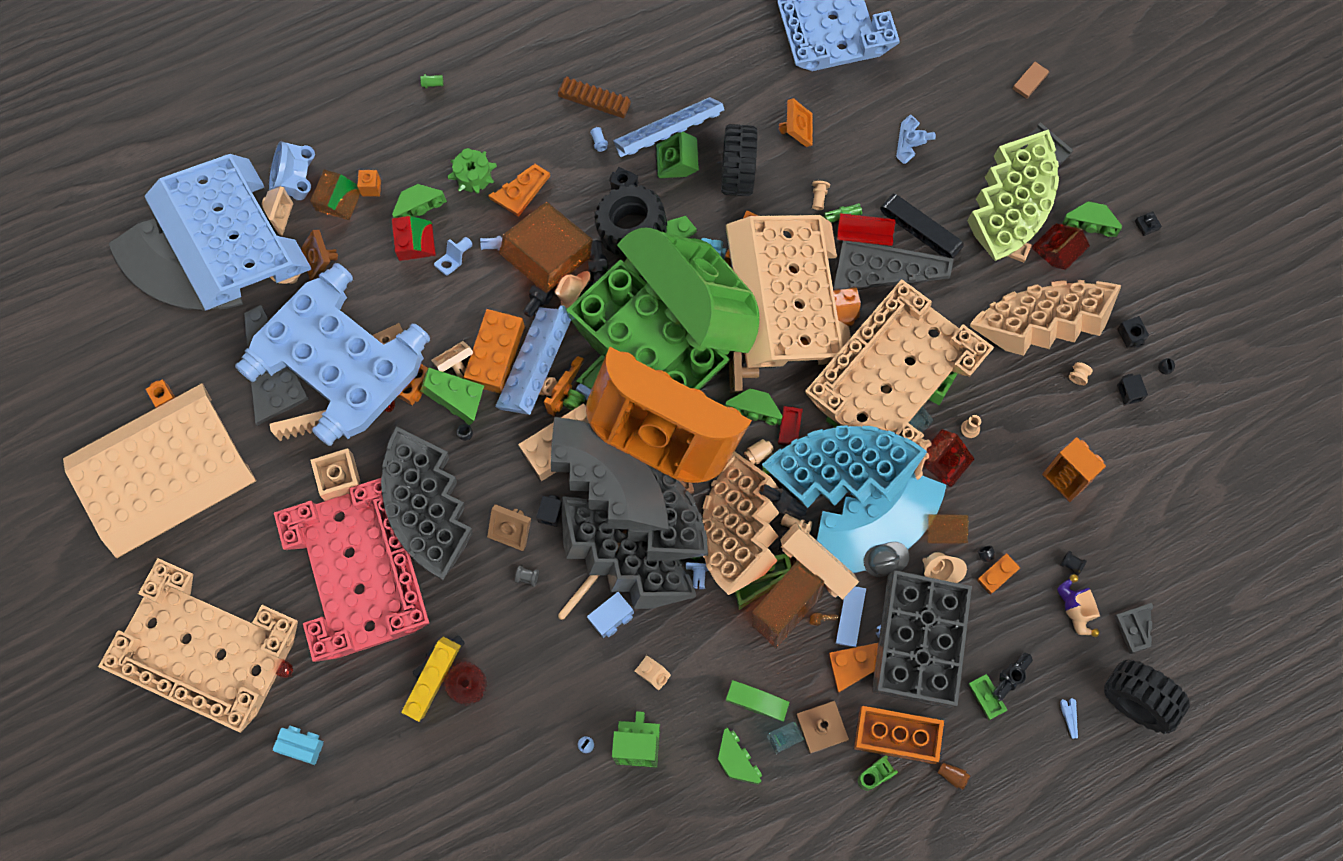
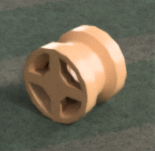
[1069,362,1093,386]
[539,377,557,396]

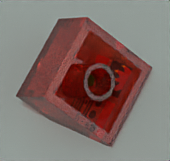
[1032,223,1090,270]
[924,429,975,487]

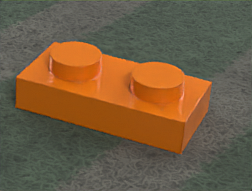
[977,553,1020,595]

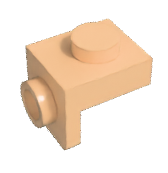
[635,656,671,690]

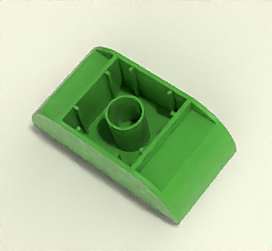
[617,228,759,354]
[566,259,730,390]

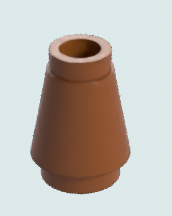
[938,763,971,790]

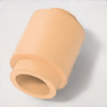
[744,439,774,465]

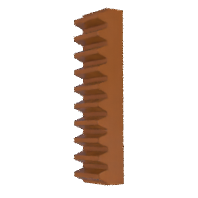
[558,76,631,118]

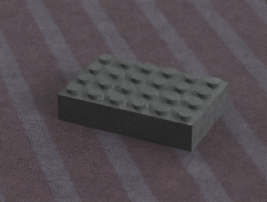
[872,570,972,708]

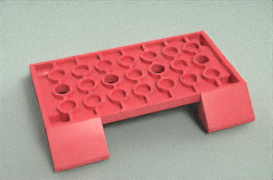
[274,478,430,662]

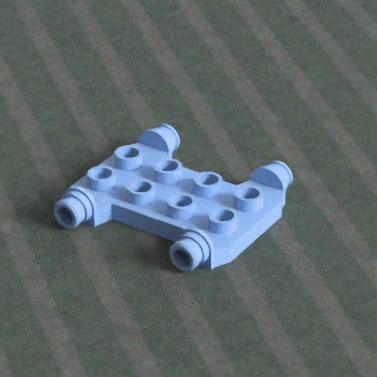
[235,263,430,446]

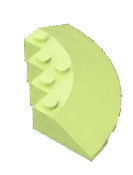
[967,130,1059,261]

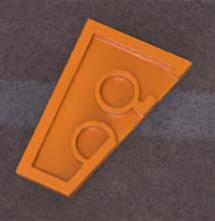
[488,164,550,217]
[829,643,878,693]

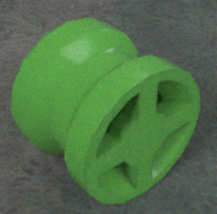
[563,389,586,410]

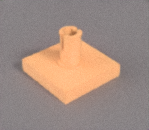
[431,341,473,378]

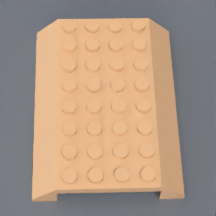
[63,384,256,558]

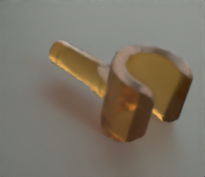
[810,613,838,626]

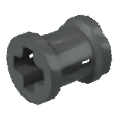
[515,565,539,587]

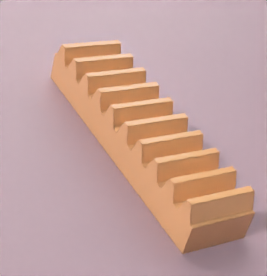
[270,410,326,441]

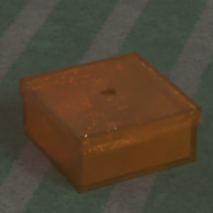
[499,201,593,293]
[752,561,824,649]

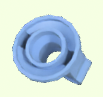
[269,141,315,200]

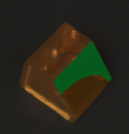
[311,170,360,220]

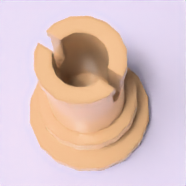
[812,181,830,210]
[961,415,981,438]
[781,513,812,533]

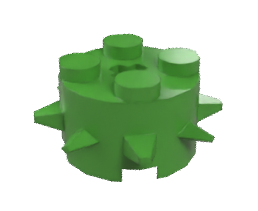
[448,148,497,193]

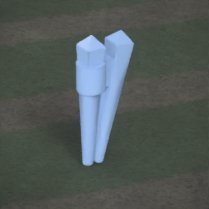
[1060,698,1078,739]

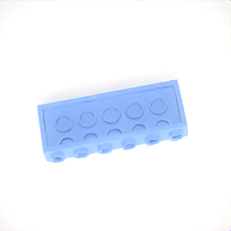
[613,97,724,157]
[496,305,571,415]

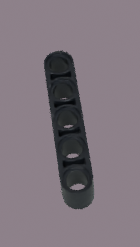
[880,193,964,259]

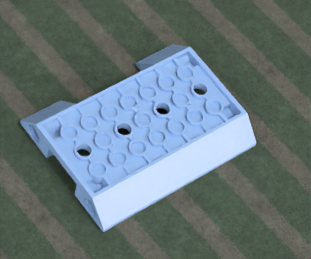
[777,0,900,71]
[145,154,311,311]

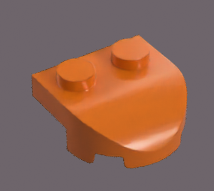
[833,288,861,326]

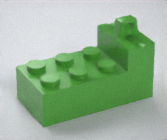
[612,712,660,767]

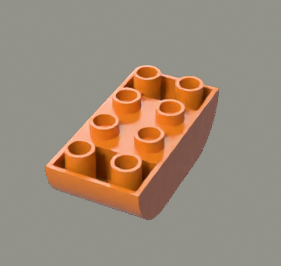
[586,347,752,483]

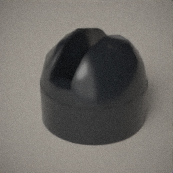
[1158,358,1175,375]
[457,424,473,441]
[978,545,995,562]

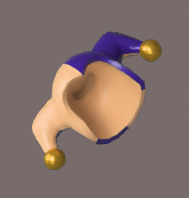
[1057,574,1100,637]

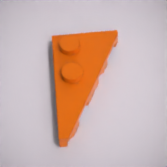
[544,356,584,416]

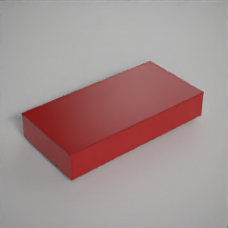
[778,406,803,445]

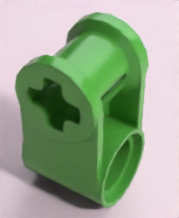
[858,755,898,791]

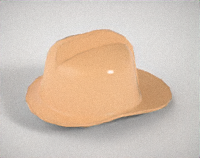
[555,271,591,308]
[922,552,967,583]

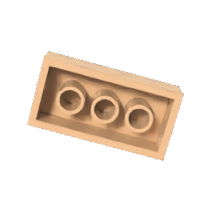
[518,403,589,481]
[780,522,859,600]

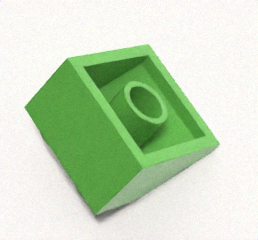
[656,132,699,178]

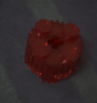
[443,661,487,705]

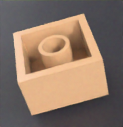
[311,448,361,501]

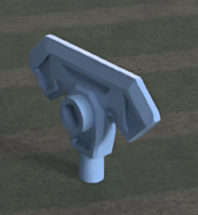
[896,115,936,164]

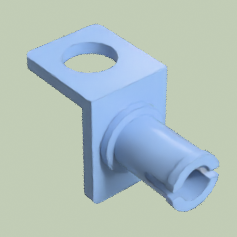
[434,237,472,276]
[686,562,709,589]

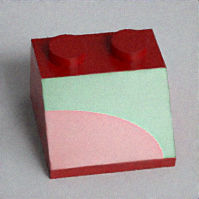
[392,216,436,261]

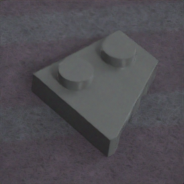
[1114,603,1153,654]

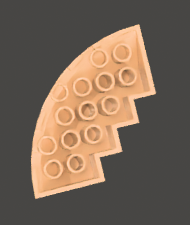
[970,280,1121,356]
[702,451,779,595]

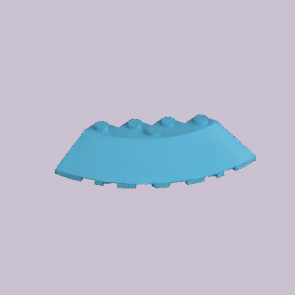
[762,425,927,508]
[810,472,946,573]

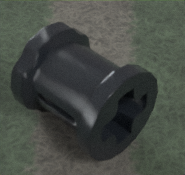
[1060,551,1087,576]

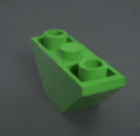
[392,184,447,218]
[1062,202,1122,237]
[725,389,782,426]
[718,728,762,785]

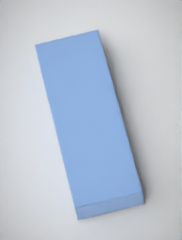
[836,586,866,648]

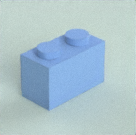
[587,592,634,638]

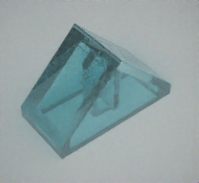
[767,721,805,754]

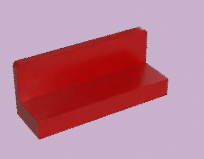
[837,213,895,246]

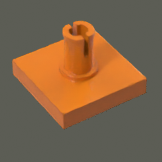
[779,98,812,147]

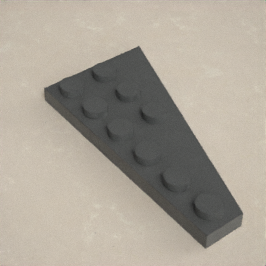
[833,240,953,291]
[244,305,309,426]

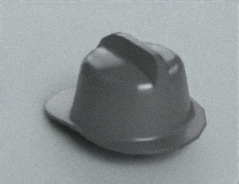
[864,542,909,577]

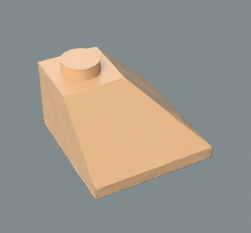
[262,186,293,236]

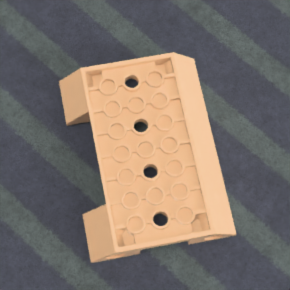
[726,215,851,368]
[805,279,994,442]
[98,558,298,733]

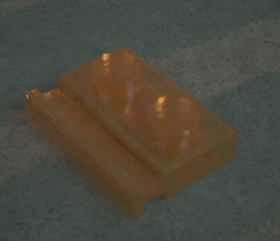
[928,514,968,543]

